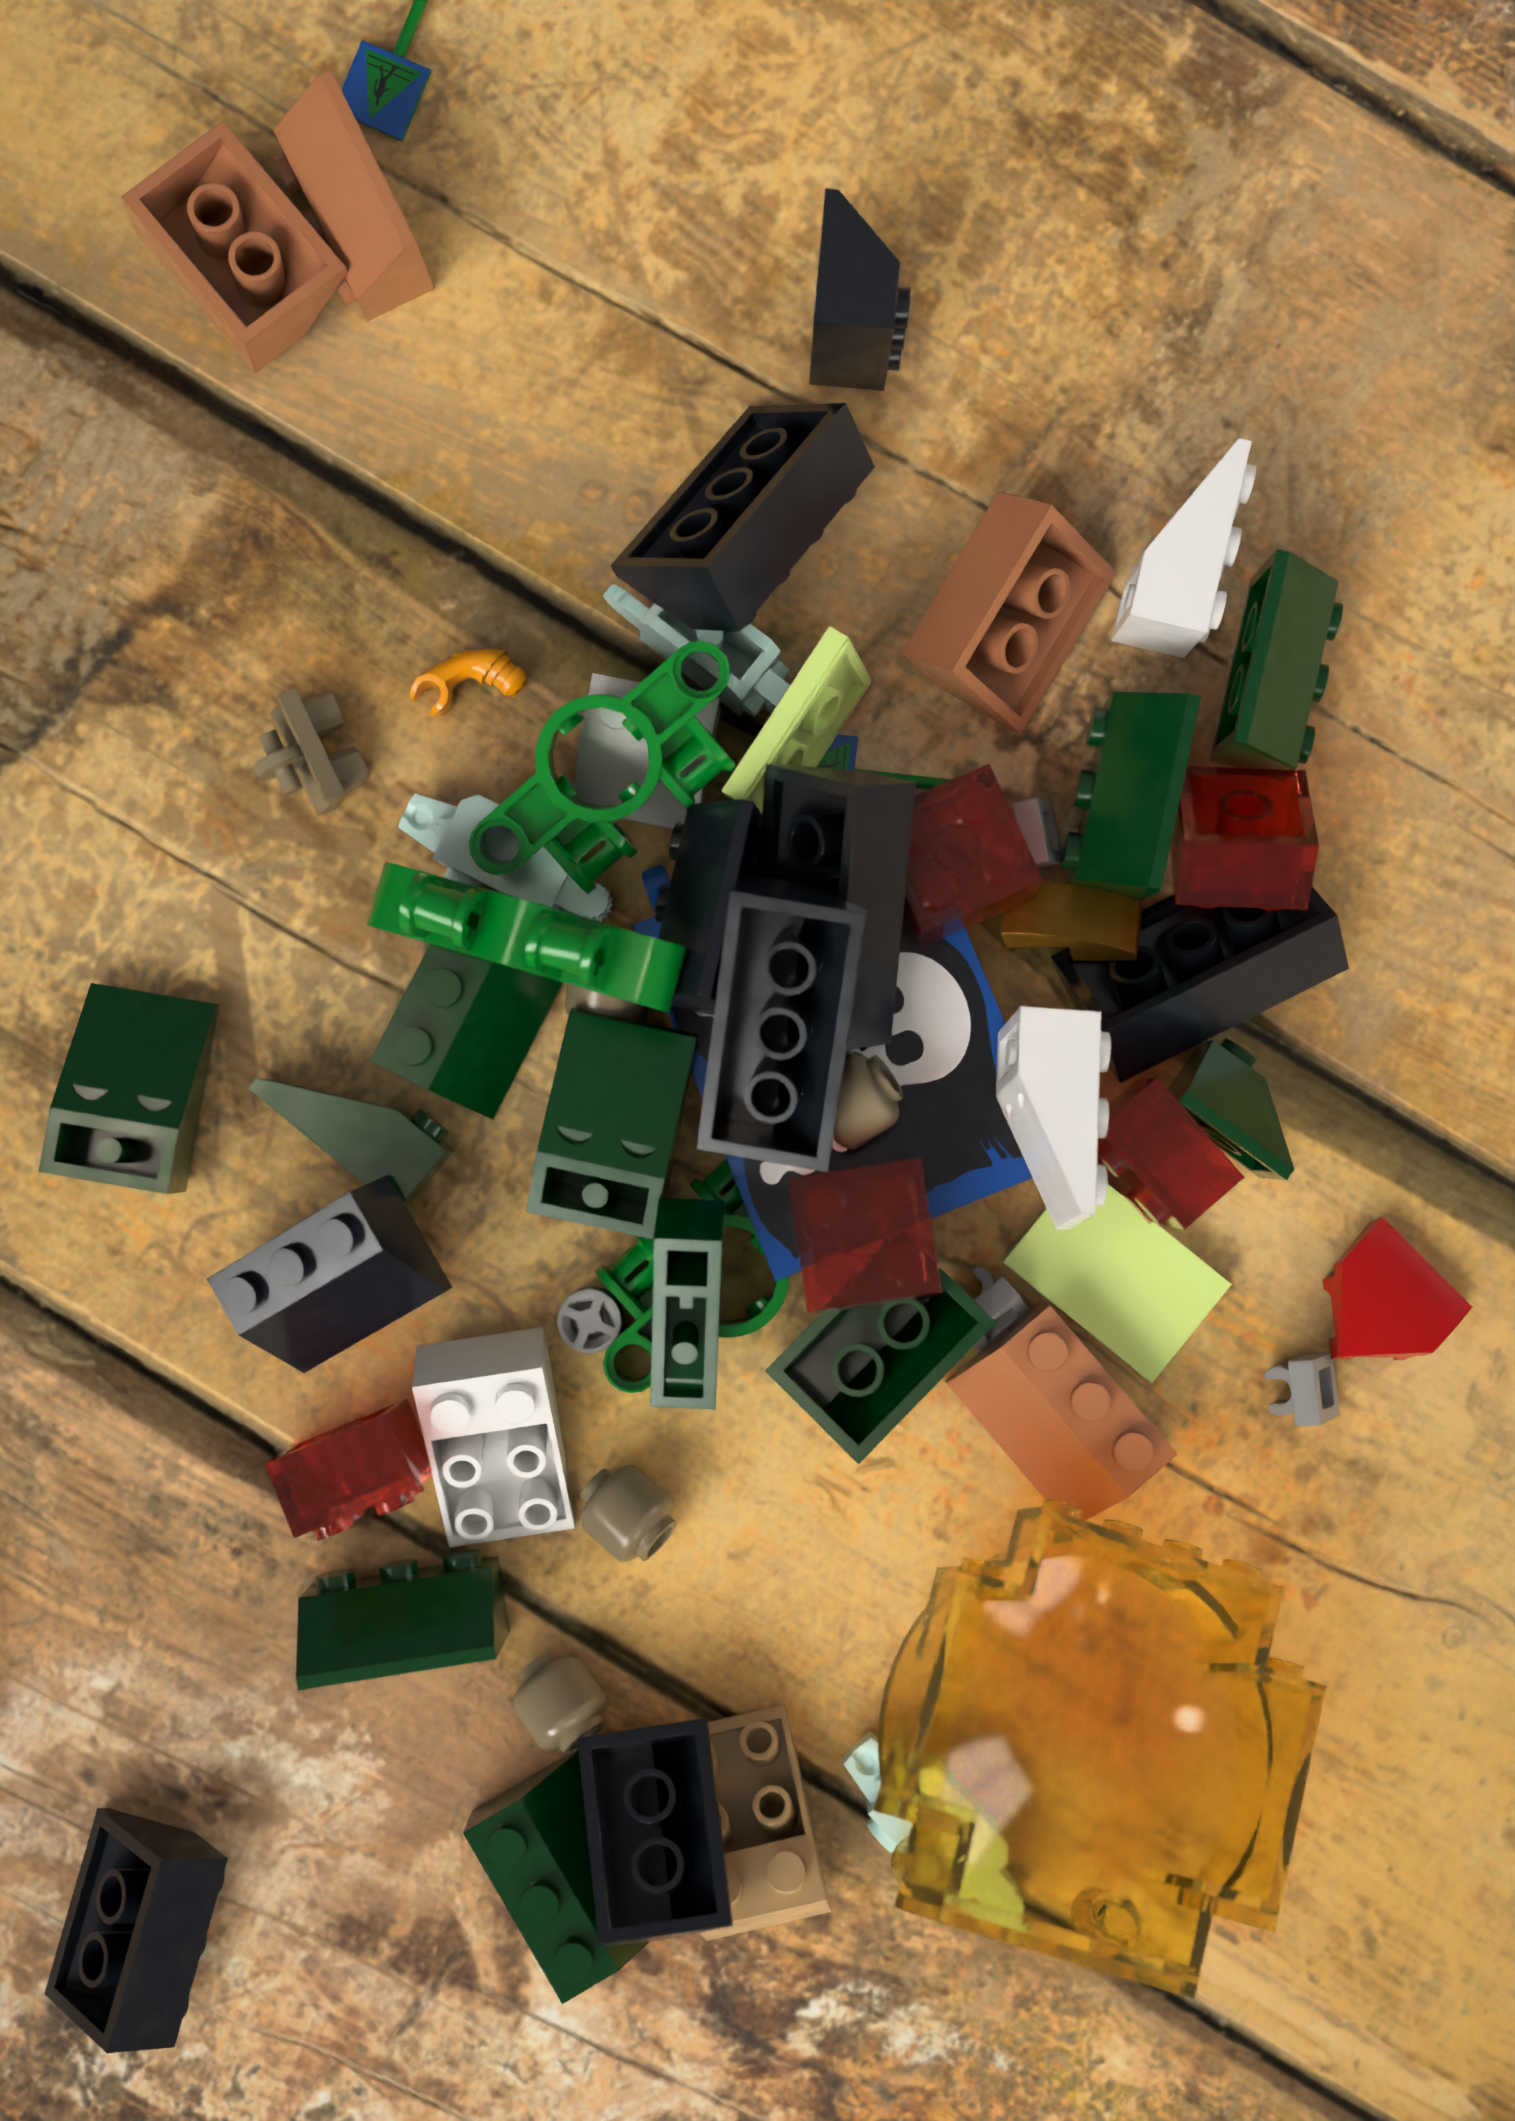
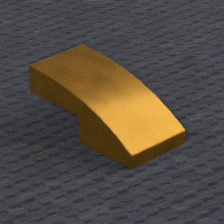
[1001,881,1143,961]

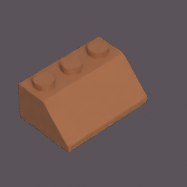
[273,68,435,322]
[121,121,347,373]
[901,491,1117,734]
[945,1300,1178,1529]

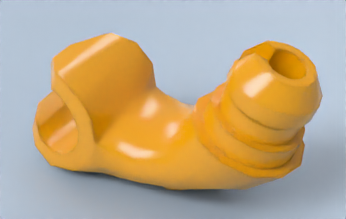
[410,648,528,717]

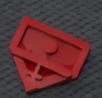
[1323,1217,1472,1360]

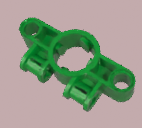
[469,641,737,894]
[366,862,688,1013]
[595,1159,789,1393]

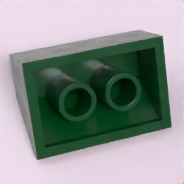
[1210,549,1343,778]
[1060,692,1201,902]
[370,944,564,1120]
[765,1230,996,1464]
[296,1549,510,1691]
[463,1750,649,2004]

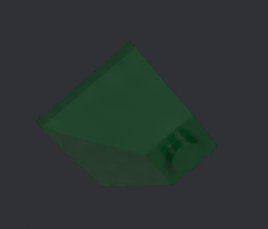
[1157,1038,1295,1180]

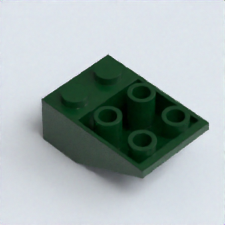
[39,983,219,1194]
[526,1007,698,1239]

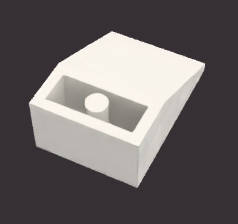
[1111,438,1256,658]
[996,1006,1111,1230]
[412,1327,575,1548]

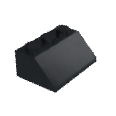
[809,188,911,391]
[655,799,762,1016]
[207,1175,453,1373]
[577,1718,734,1947]
[44,1808,228,2053]

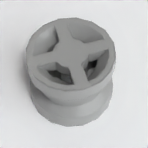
[557,1286,624,1354]

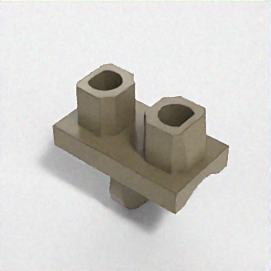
[252,688,369,816]

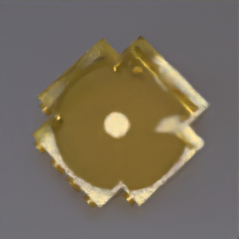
[874,1499,1326,1999]

